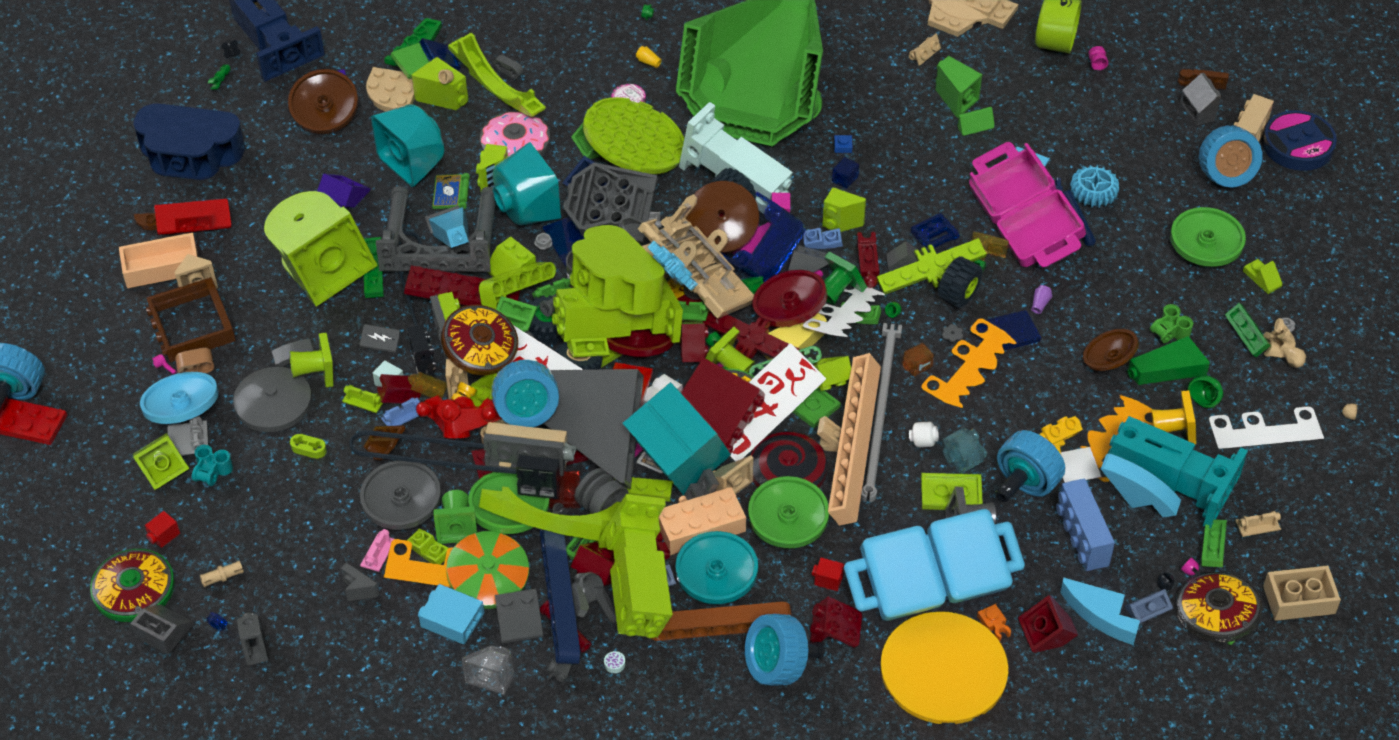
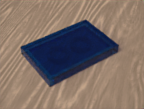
[976,310,1041,350]

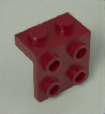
[810,596,862,647]

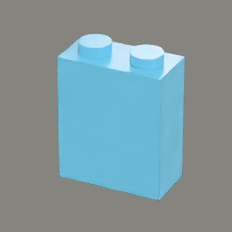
[418,584,484,645]

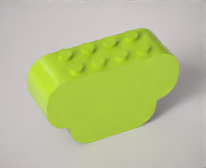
[570,225,665,315]

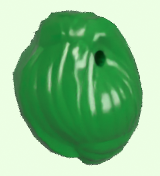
[1188,375,1223,409]

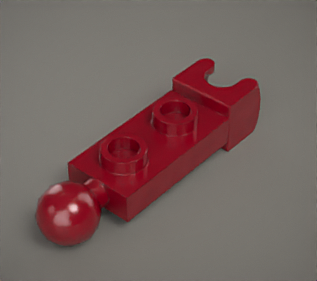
[857,232,879,288]

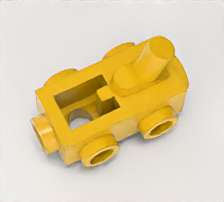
[1039,416,1083,454]

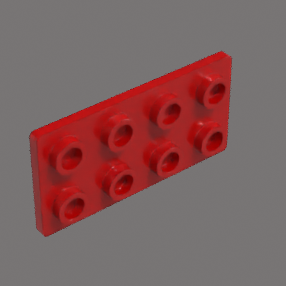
[154,199,231,235]

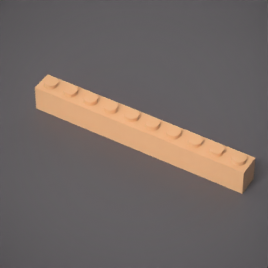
[828,353,881,526]

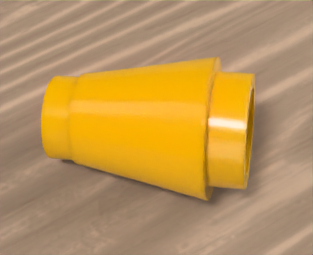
[636,46,662,68]

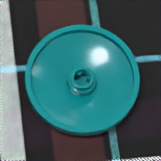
[676,531,758,604]

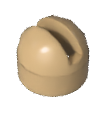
[438,69,454,84]
[1342,404,1358,420]

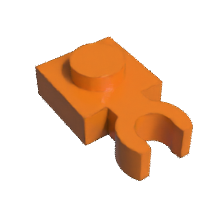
[977,604,1011,641]

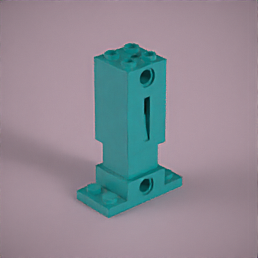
[1108,416,1248,528]

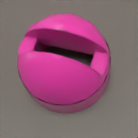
[1181,557,1199,576]

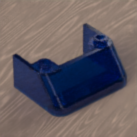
[720,192,806,282]

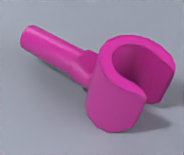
[152,354,177,375]

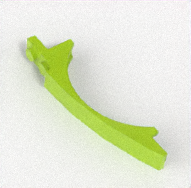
[448,33,546,117]
[479,486,621,541]

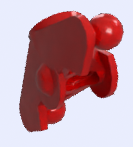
[416,395,502,438]

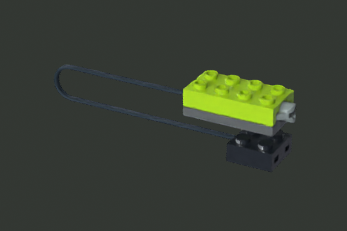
[399,230,460,381]

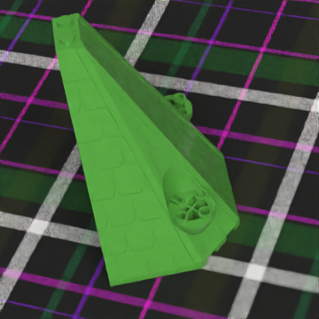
[676,0,823,146]

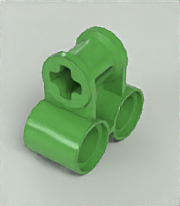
[1150,304,1193,343]

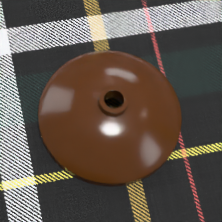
[1083,329,1139,371]

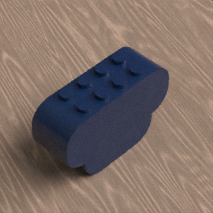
[133,104,245,180]

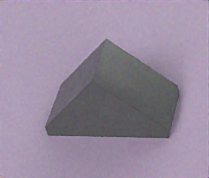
[886,241,923,270]

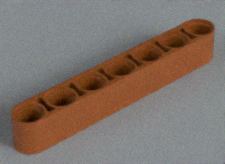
[650,602,792,641]

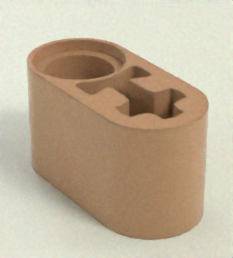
[175,348,214,373]

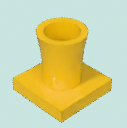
[1151,390,1196,444]

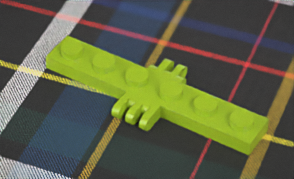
[877,238,986,295]

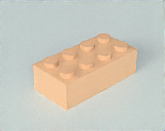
[119,233,198,288]
[658,487,746,555]

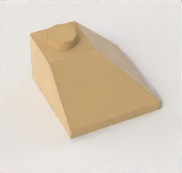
[712,456,753,494]

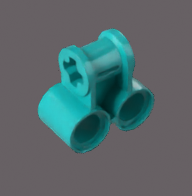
[192,445,233,486]

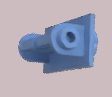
[381,397,420,426]

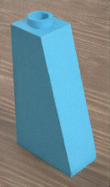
[429,207,469,248]

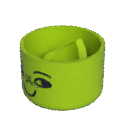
[1035,0,1082,54]

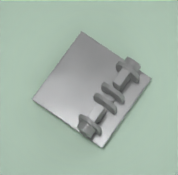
[168,416,208,456]

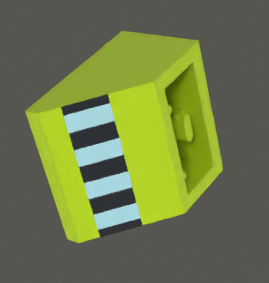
[476,144,508,190]

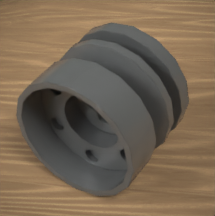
[574,468,628,514]

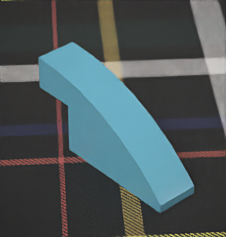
[1101,454,1181,517]
[1060,578,1140,645]

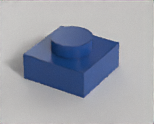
[834,135,852,153]

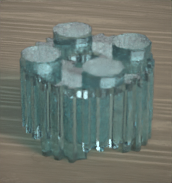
[942,428,987,474]

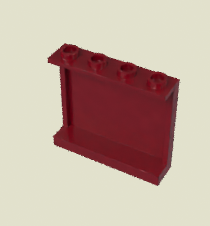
[681,357,765,454]

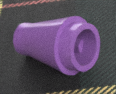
[1031,285,1052,314]

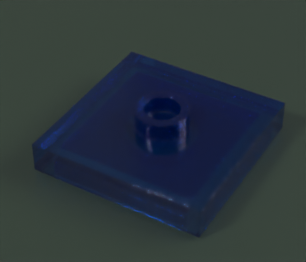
[419,38,461,71]

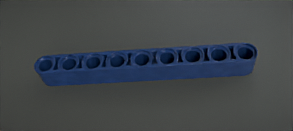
[540,529,580,664]

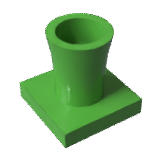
[434,490,477,544]

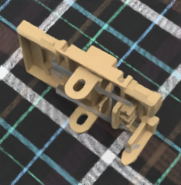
[638,194,754,319]

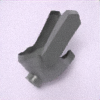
[571,572,617,623]

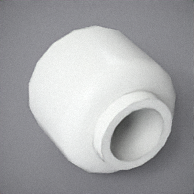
[909,422,939,448]

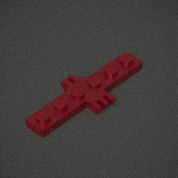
[703,311,805,359]

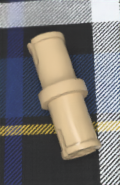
[200,561,244,587]

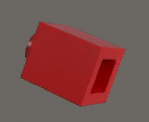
[145,511,180,548]
[812,558,845,591]

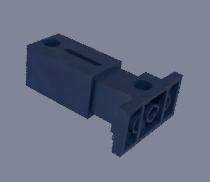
[229,0,325,82]

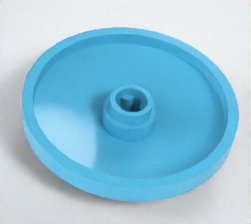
[140,372,219,424]

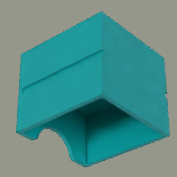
[623,382,731,496]

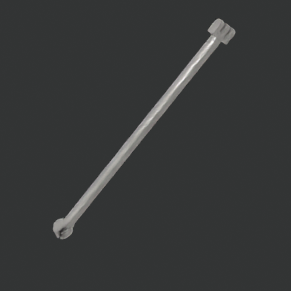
[861,323,902,502]

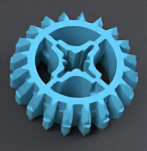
[1070,165,1119,208]

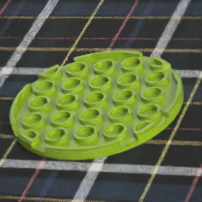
[583,97,684,174]

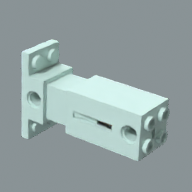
[679,102,793,215]

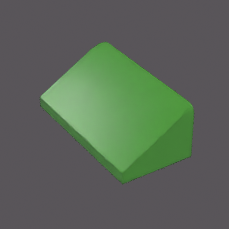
[958,107,994,136]

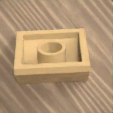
[174,254,218,289]

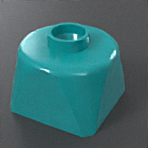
[371,104,445,187]
[493,142,561,226]

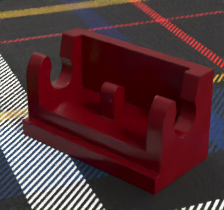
[377,374,423,404]

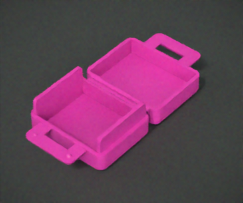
[969,142,1086,267]

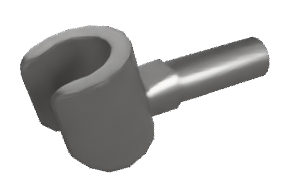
[552,503,568,515]

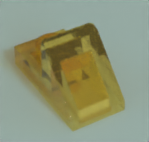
[972,231,1009,262]

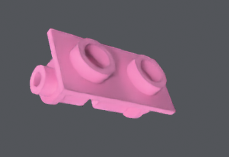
[360,529,394,572]

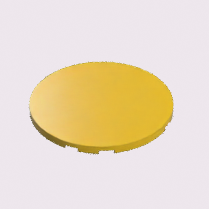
[881,612,1008,724]

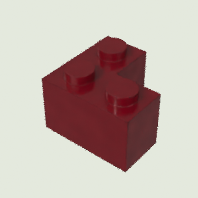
[680,321,709,362]

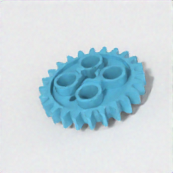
[648,241,698,291]

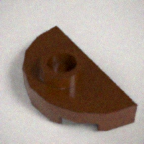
[134,213,157,231]

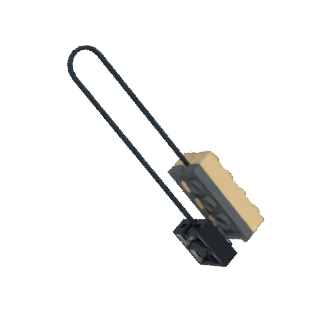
[349,422,577,499]

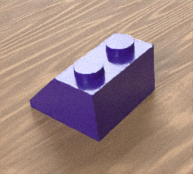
[317,173,371,209]

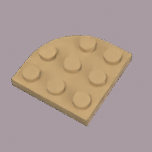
[366,67,415,111]

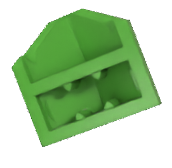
[496,296,537,332]

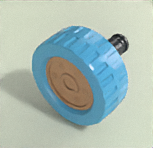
[1199,125,1263,188]

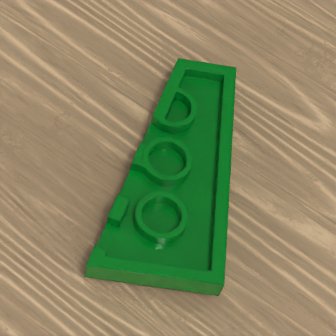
[384,18,442,67]

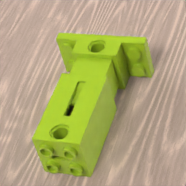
[552,278,683,343]
[598,494,672,638]

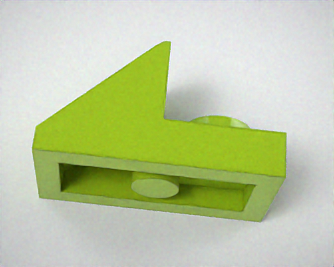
[1243,259,1282,294]

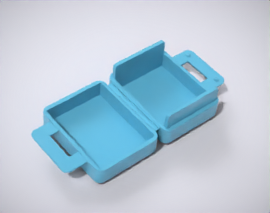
[844,509,1025,621]

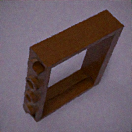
[146,277,236,362]

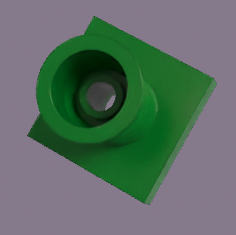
[824,251,867,305]

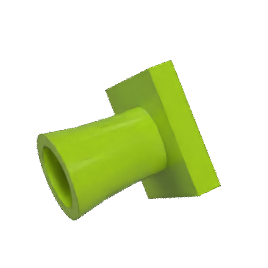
[706,327,755,372]
[289,333,333,387]

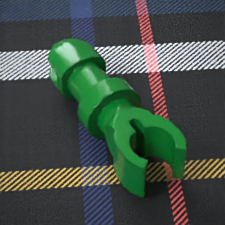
[208,64,231,89]

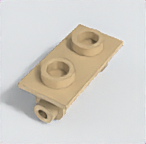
[909,34,941,66]
[1235,511,1281,537]

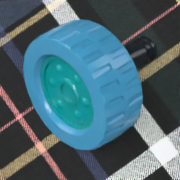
[0,343,45,410]
[491,360,559,427]
[995,430,1066,502]
[745,614,825,686]

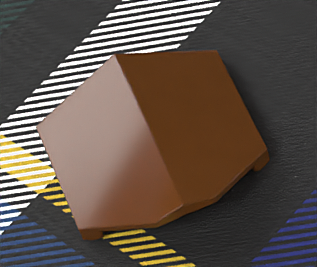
[363,425,405,461]

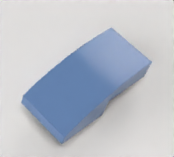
[803,228,843,249]

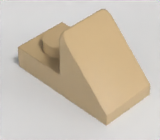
[817,416,841,452]

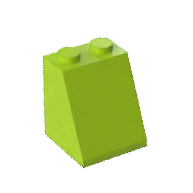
[411,57,468,110]

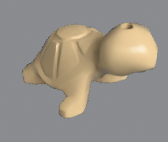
[1264,318,1306,368]

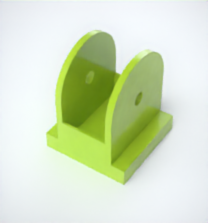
[264,191,377,307]

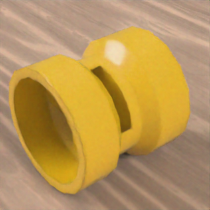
[451,382,477,400]

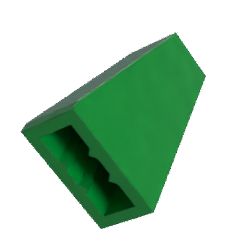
[1128,336,1210,385]

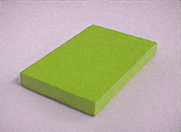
[921,473,983,510]

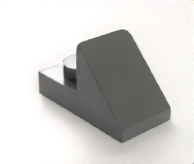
[341,563,380,601]

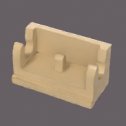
[446,359,469,399]

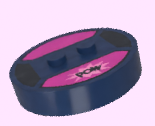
[1262,110,1337,171]

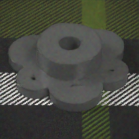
[942,324,963,342]

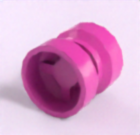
[1088,46,1108,70]

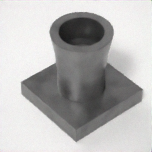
[945,486,996,524]

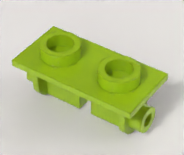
[342,385,383,413]

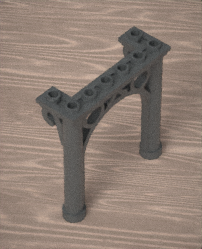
[376,186,496,272]

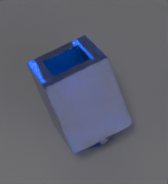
[832,157,859,189]

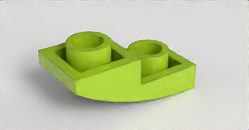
[407,528,449,565]

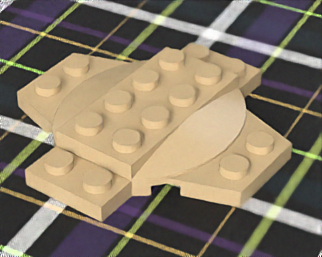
[928,0,1018,37]

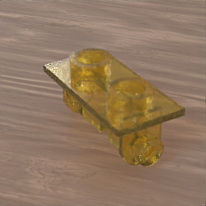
[408,372,447,398]

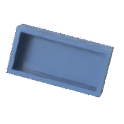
[1056,478,1115,571]

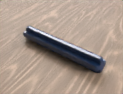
[1063,190,1096,246]

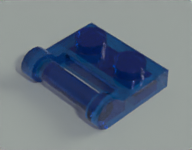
[911,213,960,253]

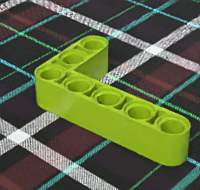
[479,262,556,310]

